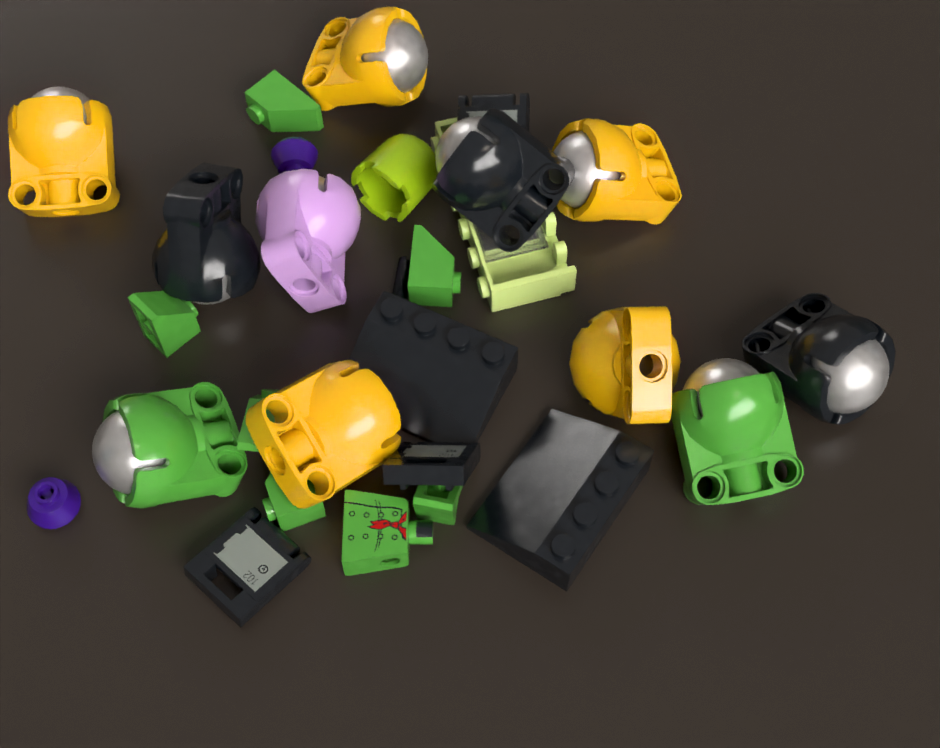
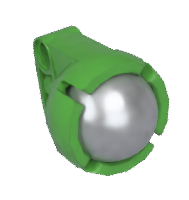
[671,358,804,505]
[92,382,248,509]

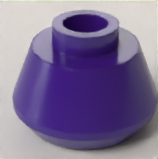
[271,137,318,174]
[26,477,81,529]

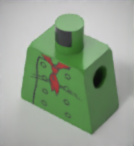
[341,490,433,576]

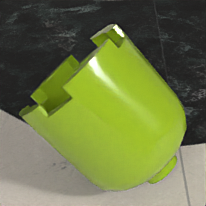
[351,134,438,222]

